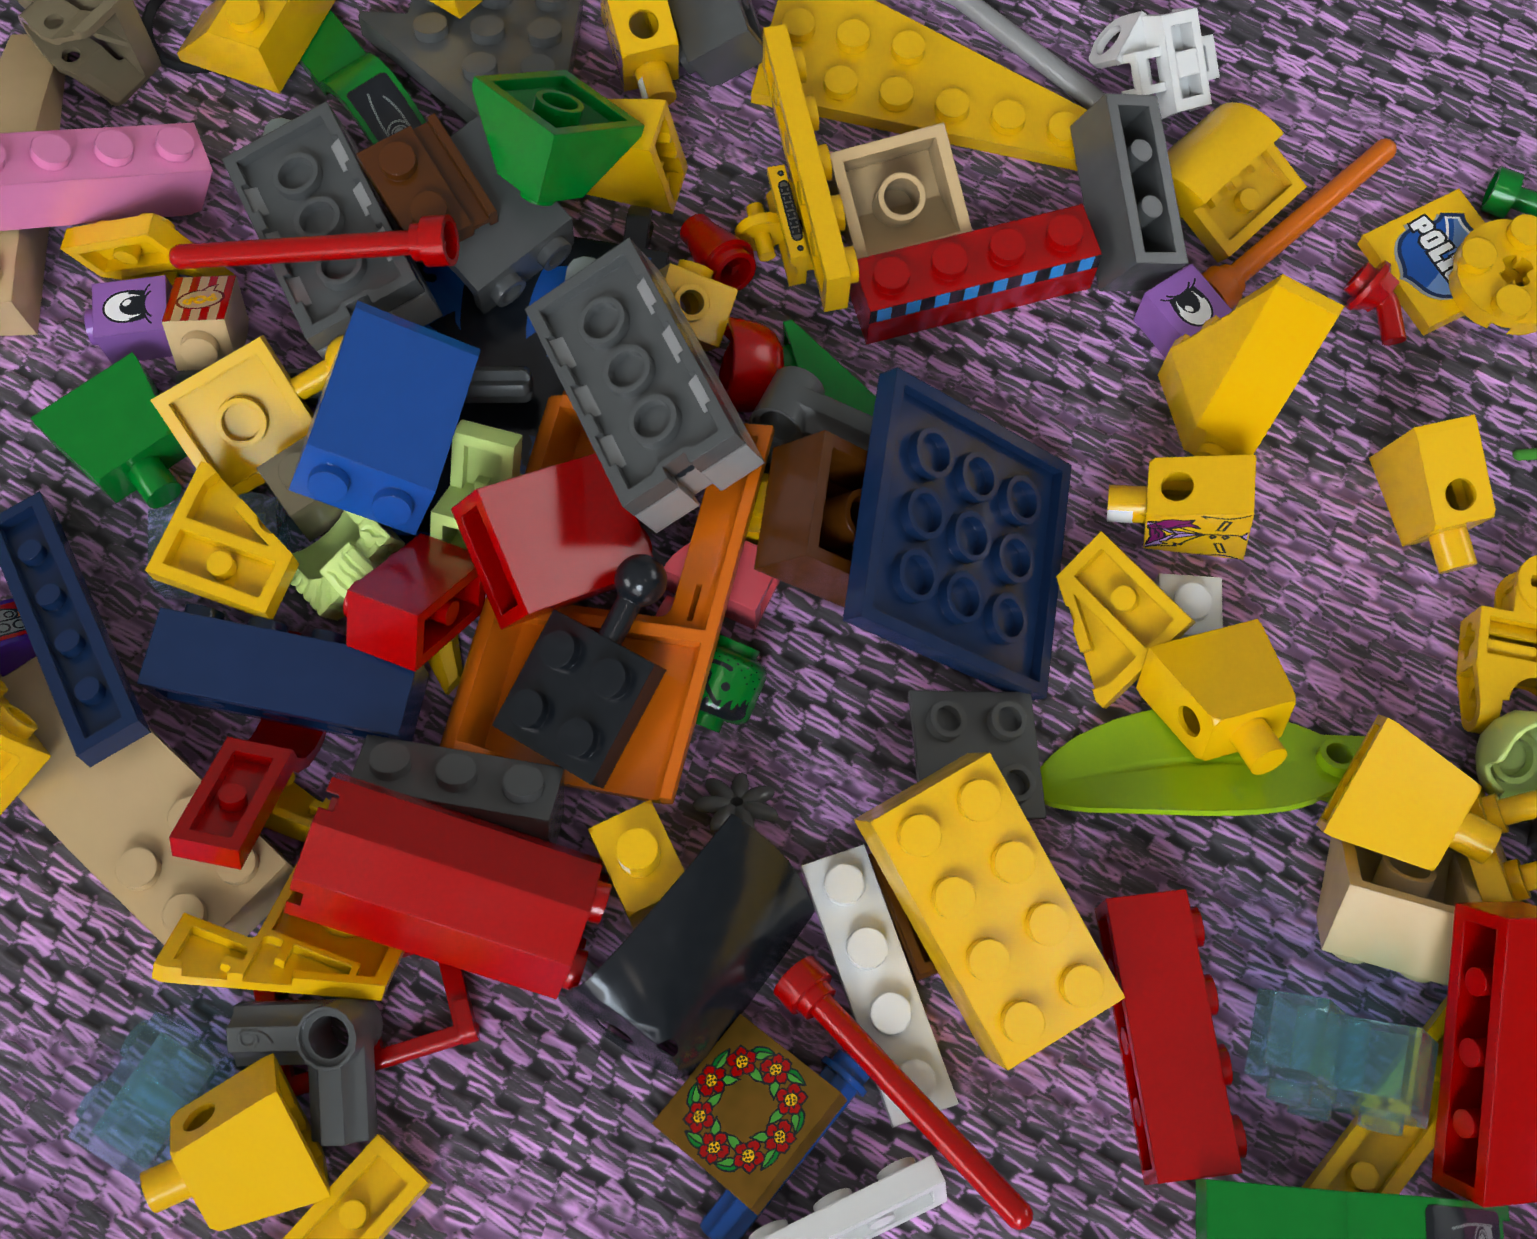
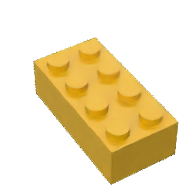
[854,752,1125,1071]

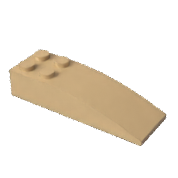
[0,657,295,945]

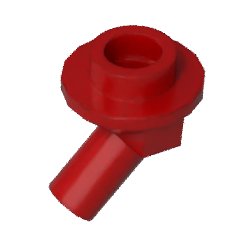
[1343,260,1407,346]

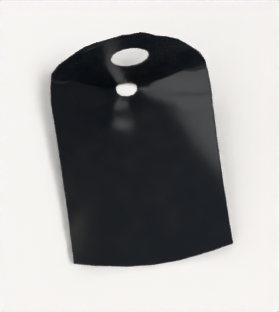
[565,813,815,1080]

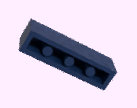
[137,604,430,742]

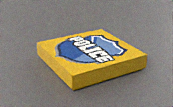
[1357,189,1523,336]

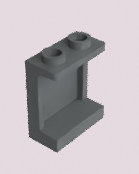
[449,116,574,314]

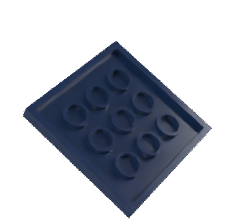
[843,367,1072,700]

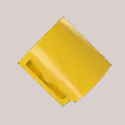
[1167,102,1307,263]

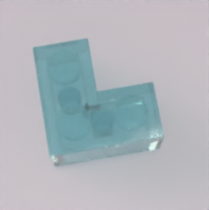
[1244,988,1439,1136]

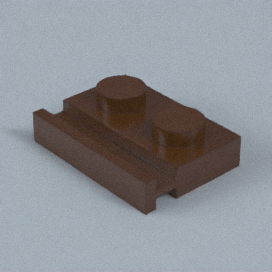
[356,113,499,263]

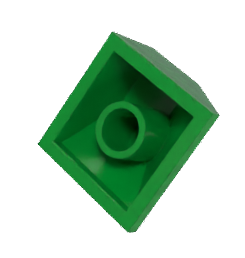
[471,70,645,206]

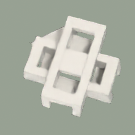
[1089,8,1220,119]

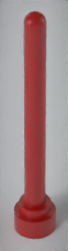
[169,214,460,269]
[773,956,1033,1230]

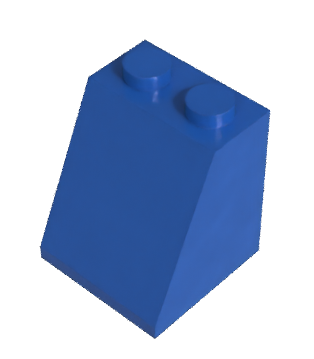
[288,300,480,536]

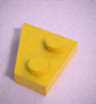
[60,213,234,287]
[145,461,300,620]
[1056,531,1196,709]

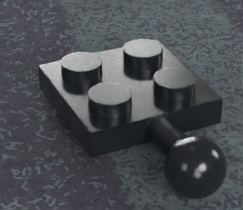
[492,554,667,789]

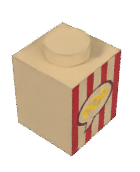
[162,275,249,371]

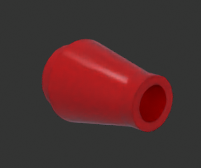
[680,214,756,291]

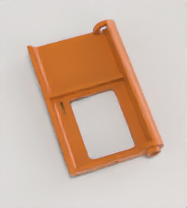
[439,390,775,804]

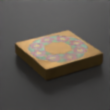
[652,1014,847,1215]

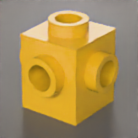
[659,259,738,351]

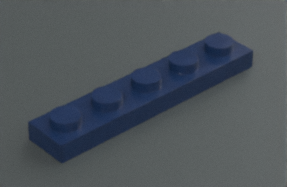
[0,491,151,767]

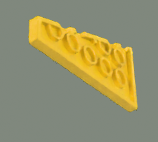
[751,0,1087,171]

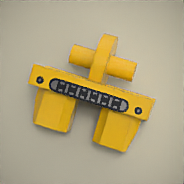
[734,164,813,287]

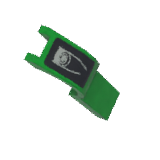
[299,10,426,146]
[1196,1179,1510,1239]

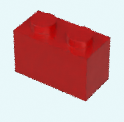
[343,533,486,672]

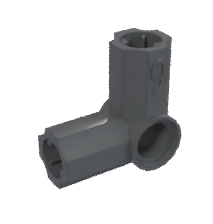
[749,366,873,474]
[226,997,383,1146]

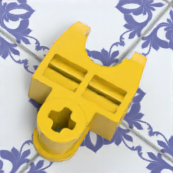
[1456,555,1537,734]

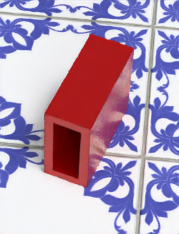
[451,453,653,630]

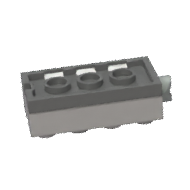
[222,101,443,359]
[525,238,765,533]

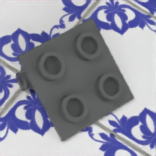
[908,690,1047,819]

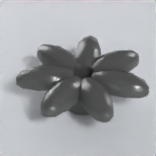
[693,773,778,832]

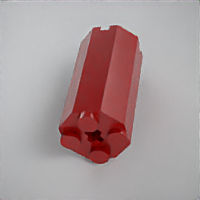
[284,772,612,999]

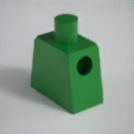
[31,352,187,509]

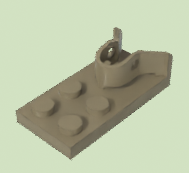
[17,0,162,106]

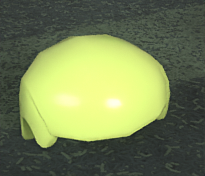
[1475,710,1537,799]

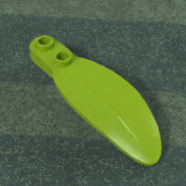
[1040,709,1366,816]

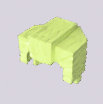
[290,510,405,621]

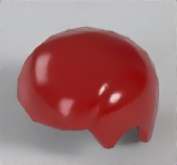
[719,317,784,413]

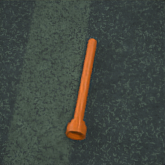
[1201,138,1397,309]

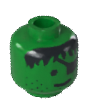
[696,635,767,733]

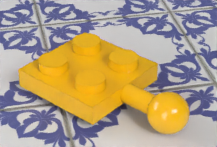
[151,335,344,497]

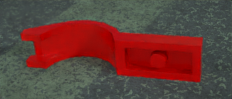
[169,631,327,870]

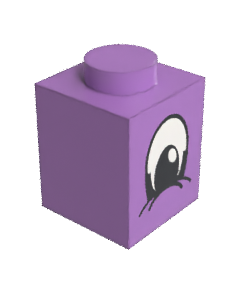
[1133,264,1232,358]
[84,275,173,364]

